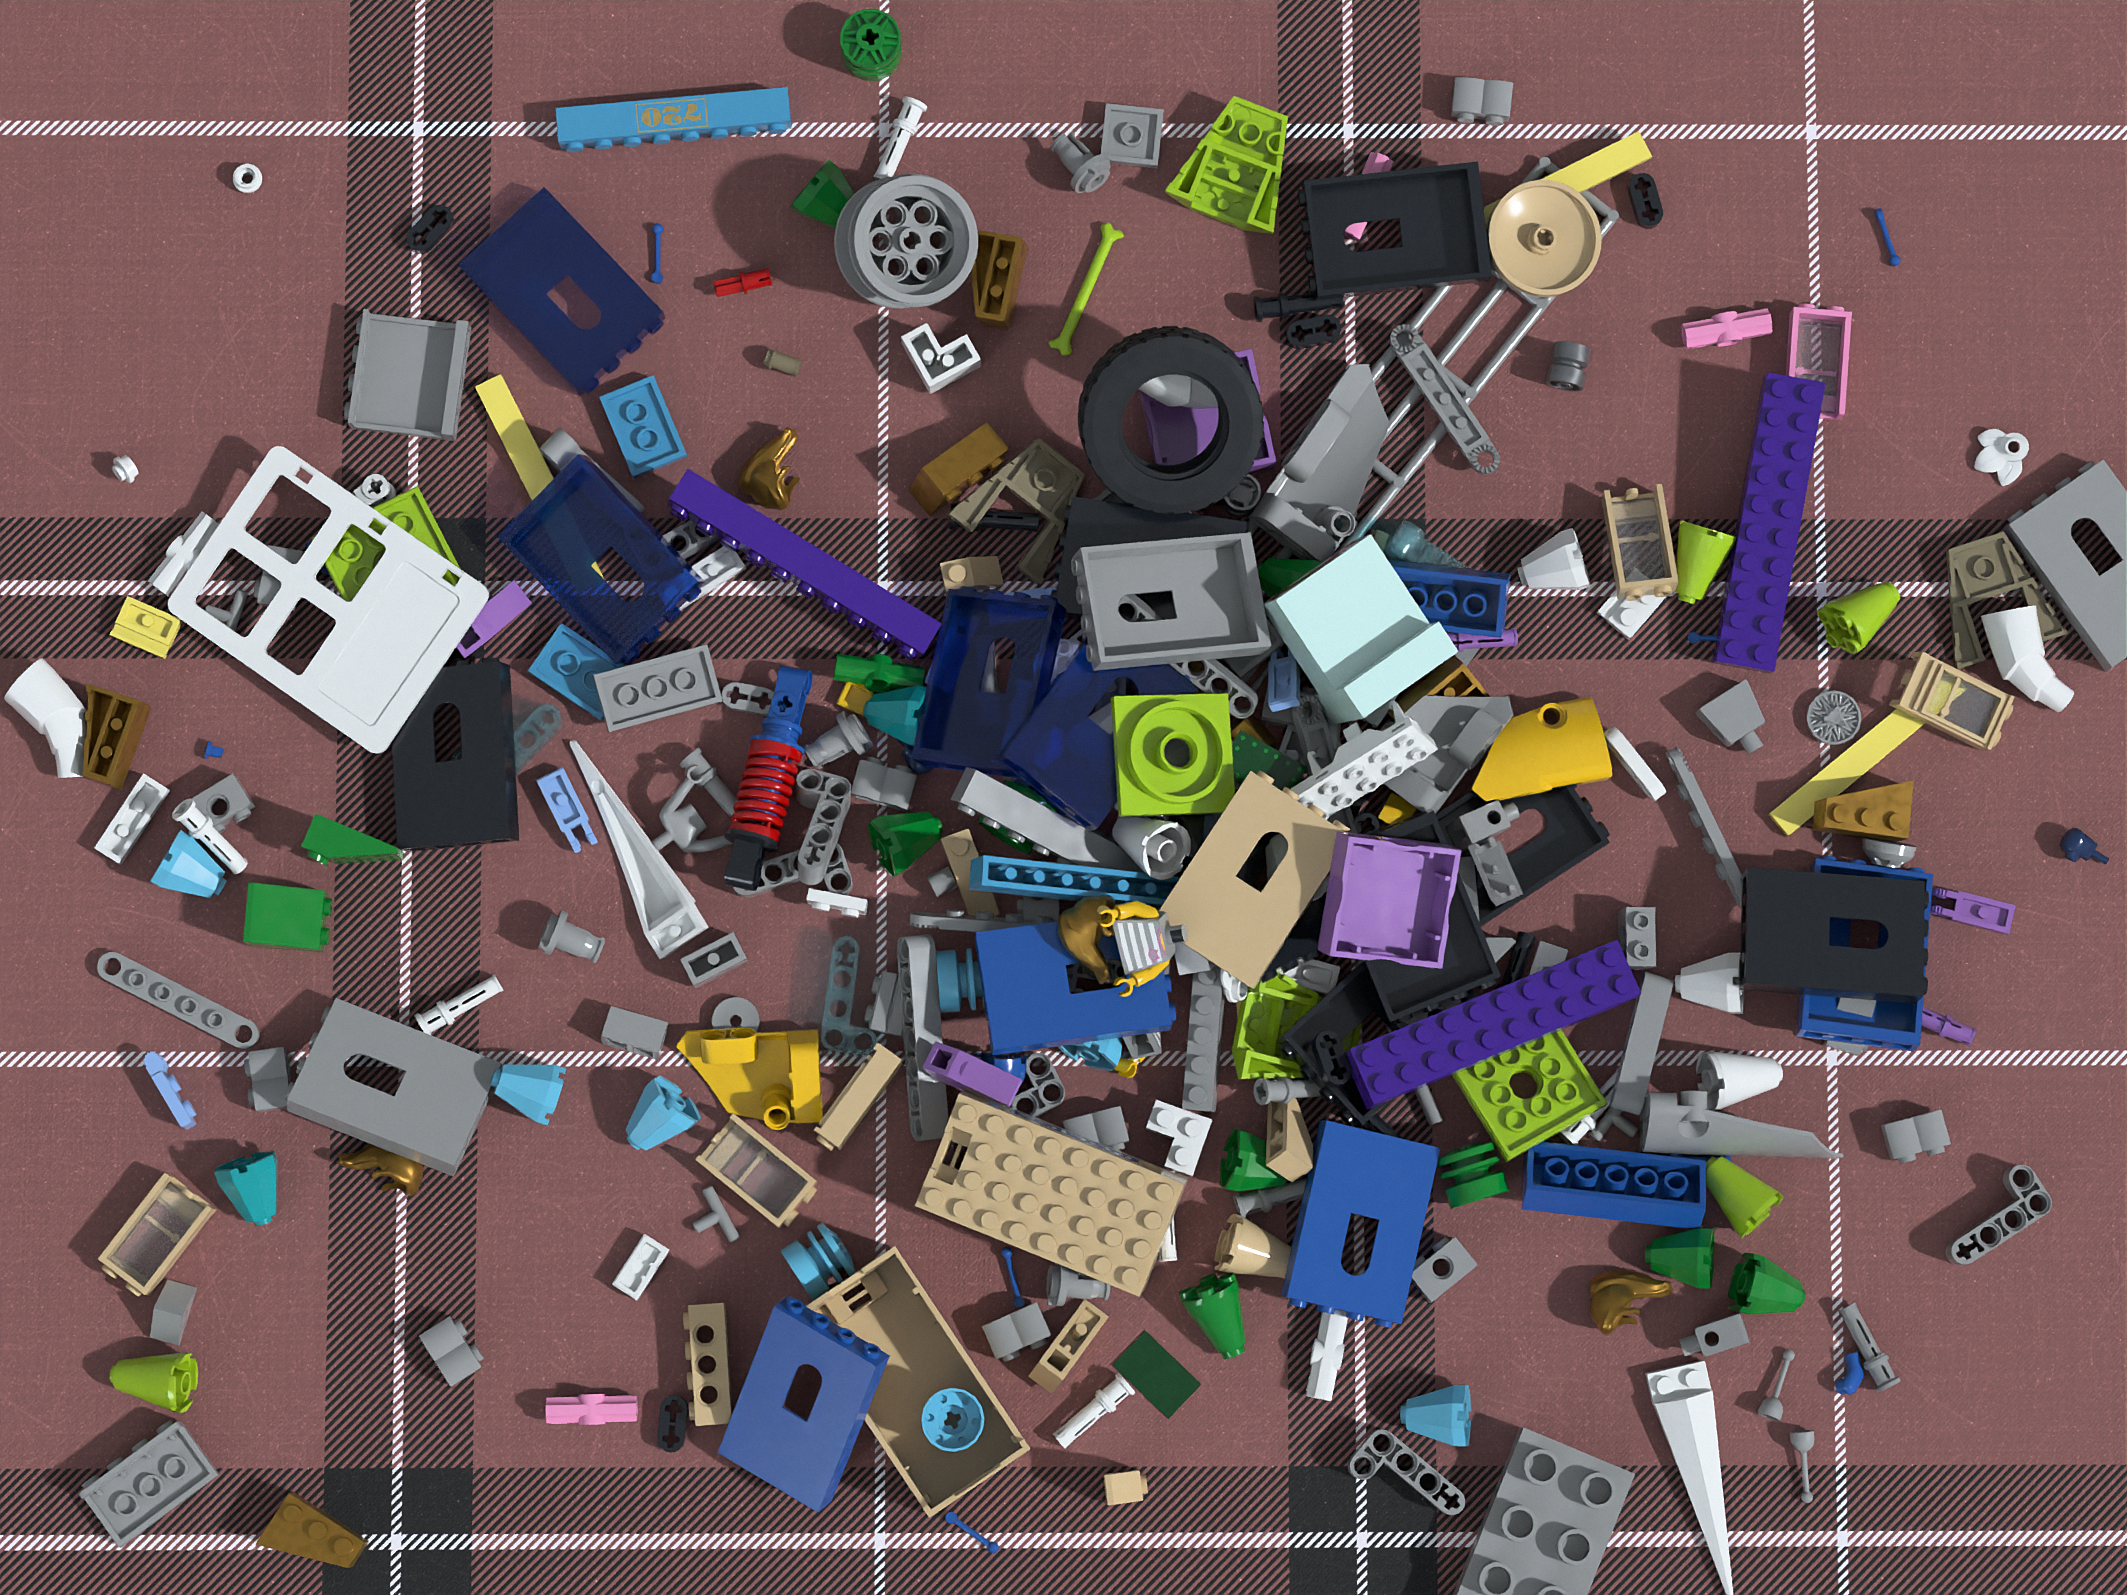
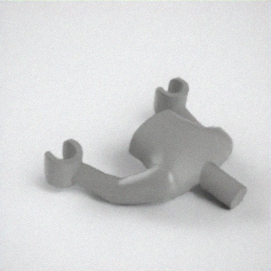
[651,764,732,853]

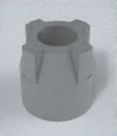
[927,866,958,897]

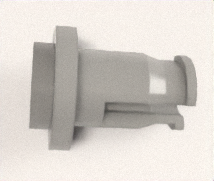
[1050,131,1111,193]
[804,711,874,770]
[539,909,605,964]
[1046,1263,1111,1306]

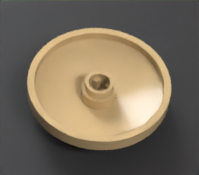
[1486,180,1602,297]

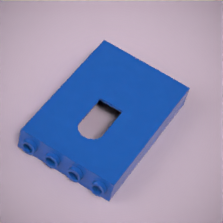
[1796,856,1933,1052]
[974,921,1176,1055]
[1281,1120,1440,1328]
[718,1296,890,1512]

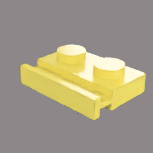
[109,596,183,659]

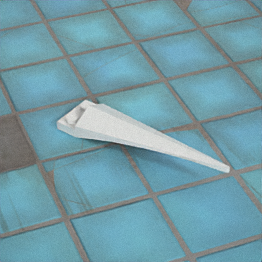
[570,740,709,959]
[1645,1360,1733,1595]

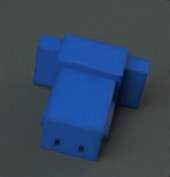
[204,741,224,759]

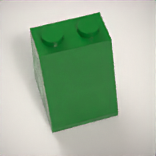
[243,882,332,952]

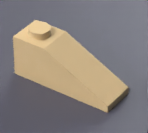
[941,828,1000,917]
[1266,1098,1313,1182]
[1028,1299,1109,1394]

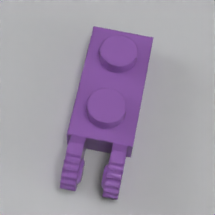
[1930,888,2016,935]

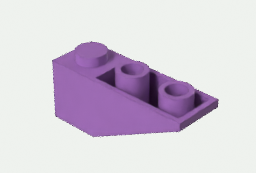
[455,580,532,658]
[922,1041,1023,1107]

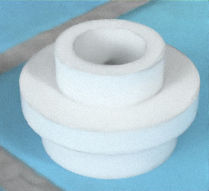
[233,164,262,193]
[112,455,139,483]

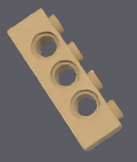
[683,1303,733,1426]

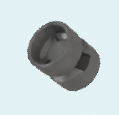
[1546,341,1591,392]
[1221,474,1261,518]

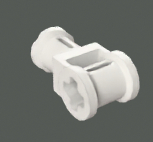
[353,474,396,508]

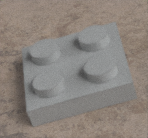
[1101,103,1164,169]

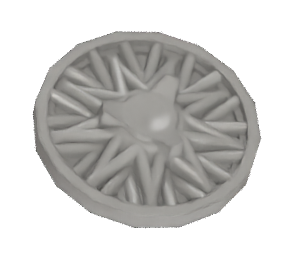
[1806,690,1862,745]

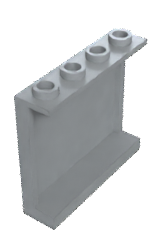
[344,309,471,441]

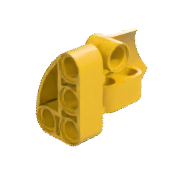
[1471,696,1612,802]
[676,1027,823,1130]

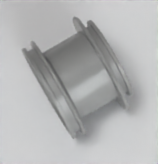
[834,173,978,309]

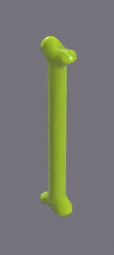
[1049,222,1124,356]

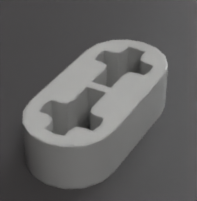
[722,682,774,716]

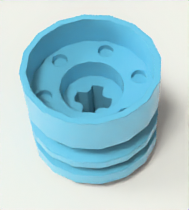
[936,948,985,1013]
[781,1222,856,1301]
[921,1388,985,1452]

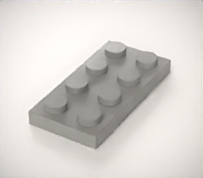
[592,644,722,732]

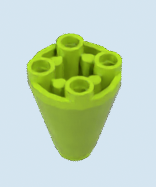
[1817,582,1900,654]

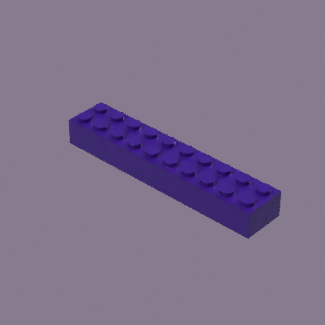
[1712,372,1826,673]
[667,469,942,660]
[1346,940,1641,1110]

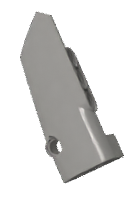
[1249,364,1390,563]
[1640,1091,1843,1159]

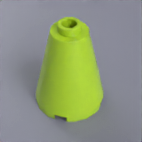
[1675,520,1737,604]
[1706,1156,1784,1238]
[109,1352,198,1413]

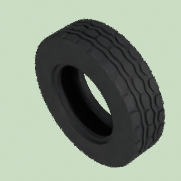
[1077,326,1264,515]

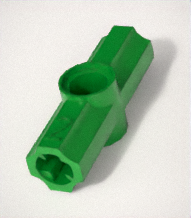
[833,654,925,693]

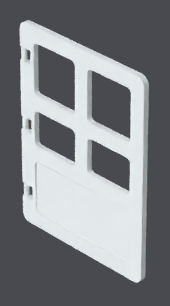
[168,446,489,754]

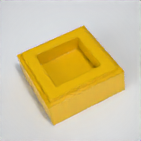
[836,682,874,717]
[1377,792,1416,825]

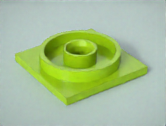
[311,486,460,602]
[1111,693,1235,817]
[1452,1030,1608,1162]

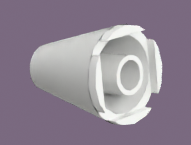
[1113,816,1191,880]
[1696,1051,1783,1110]

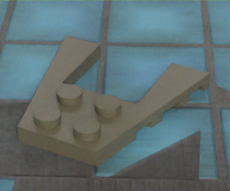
[947,438,1085,585]
[1946,531,2068,669]

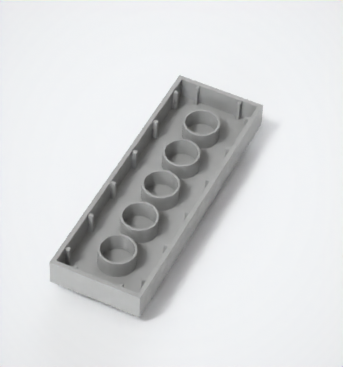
[1453,1427,1635,1595]

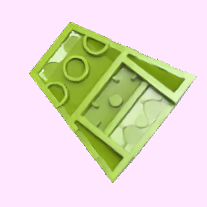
[1165,96,1288,234]
[1232,972,1362,1079]

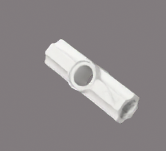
[148,512,219,597]
[1306,1309,1348,1401]

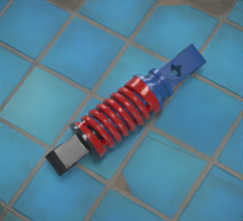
[724,665,813,891]

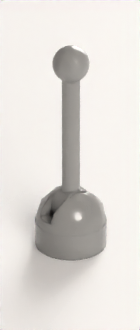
[1757,1349,1795,1421]
[1790,1430,1815,1503]

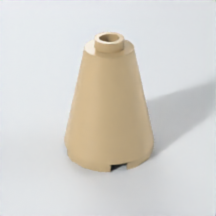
[1214,1214,1291,1278]

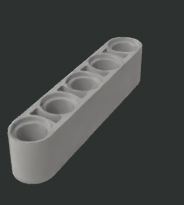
[1610,972,1674,1115]

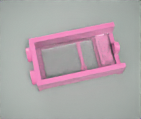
[1785,304,1852,420]

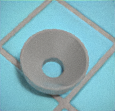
[1862,837,1917,868]

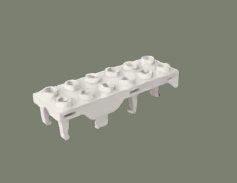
[1279,700,1438,834]

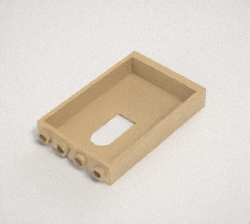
[1159,770,1350,989]

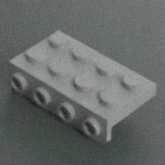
[79,1420,220,1548]

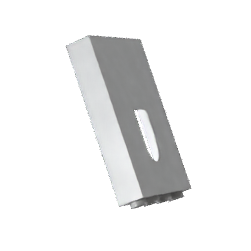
[2003,459,2127,672]
[1071,532,1271,671]
[284,998,502,1177]

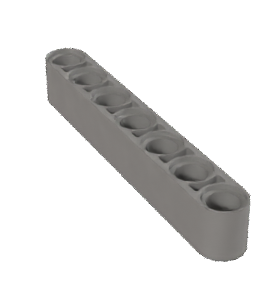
[1118,594,1258,719]
[897,934,948,1142]

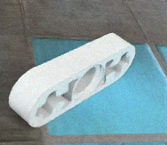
[1604,726,1666,802]

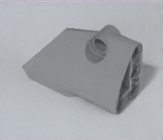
[1381,695,1513,814]

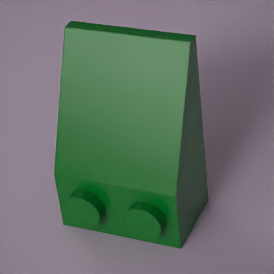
[301,813,405,866]

